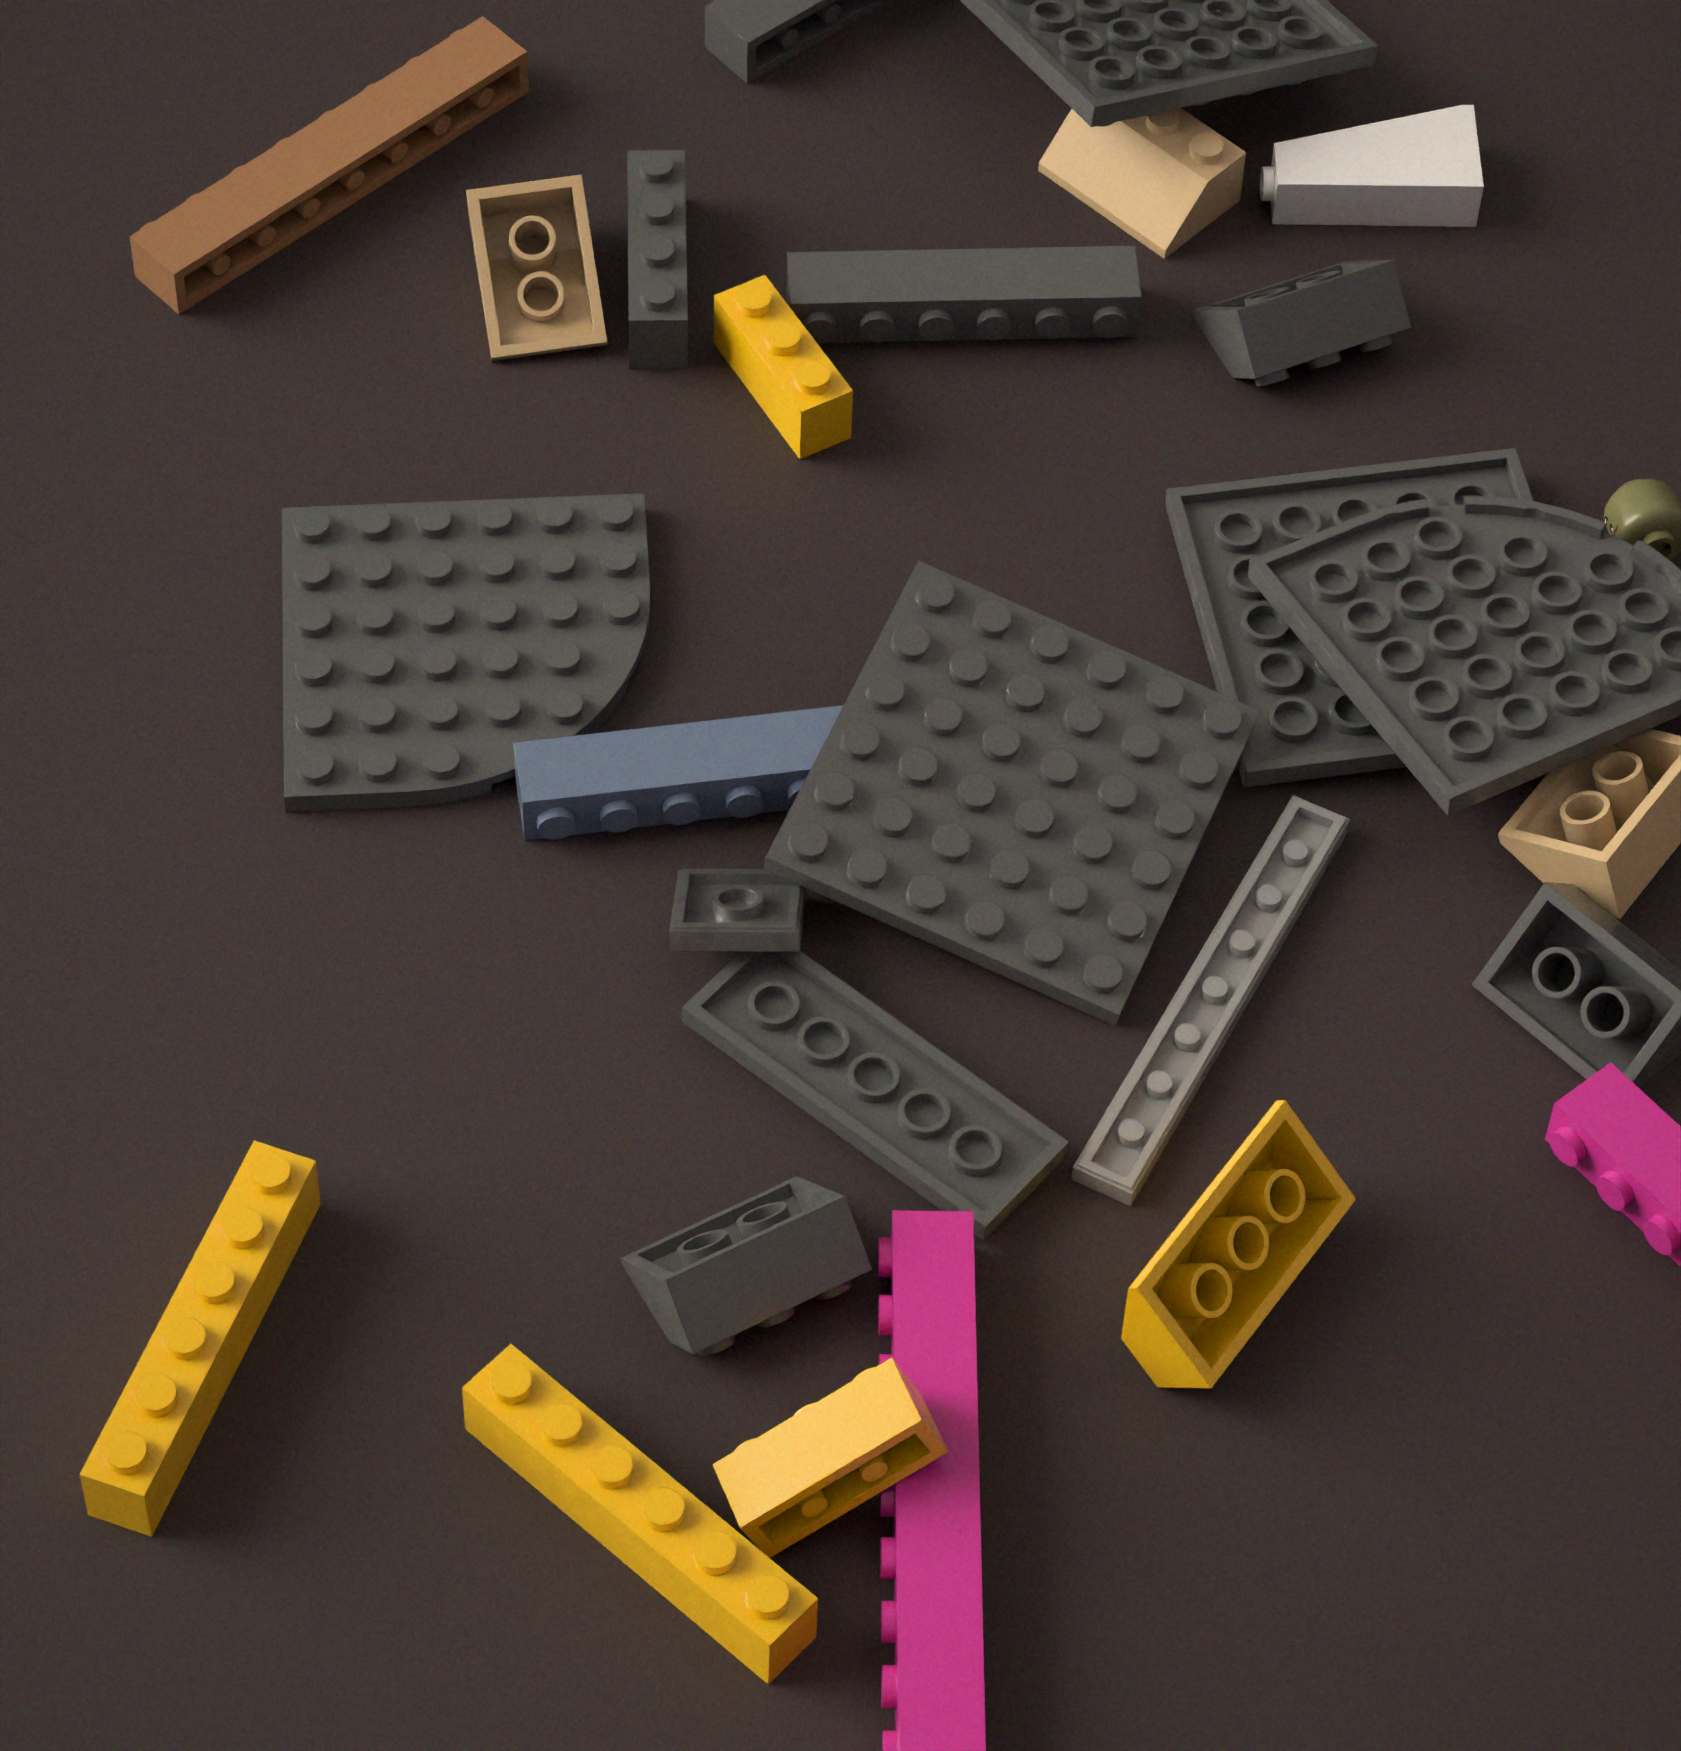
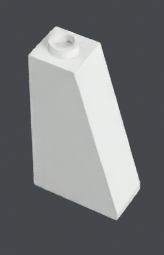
[1260,105,1484,227]

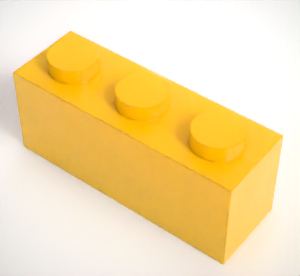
[713,275,853,459]
[712,1358,948,1558]

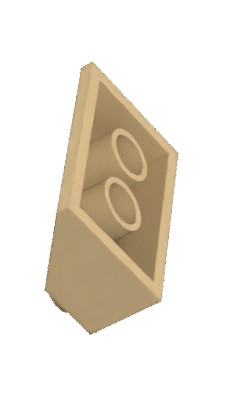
[1038,108,1246,259]
[1498,729,1681,919]

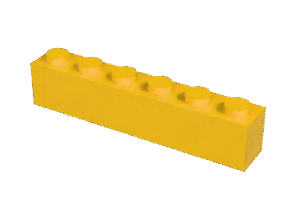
[79,1140,321,1537]
[462,1344,818,1685]

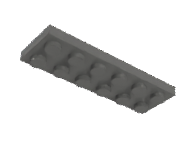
[682,951,1069,1241]

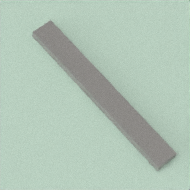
[1071,795,1350,1206]

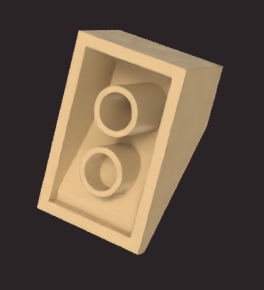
[466,174,607,361]

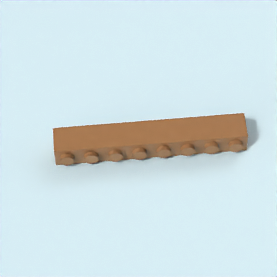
[130,16,529,314]

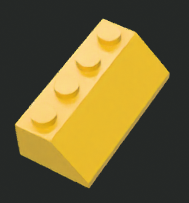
[1121,1100,1356,1389]

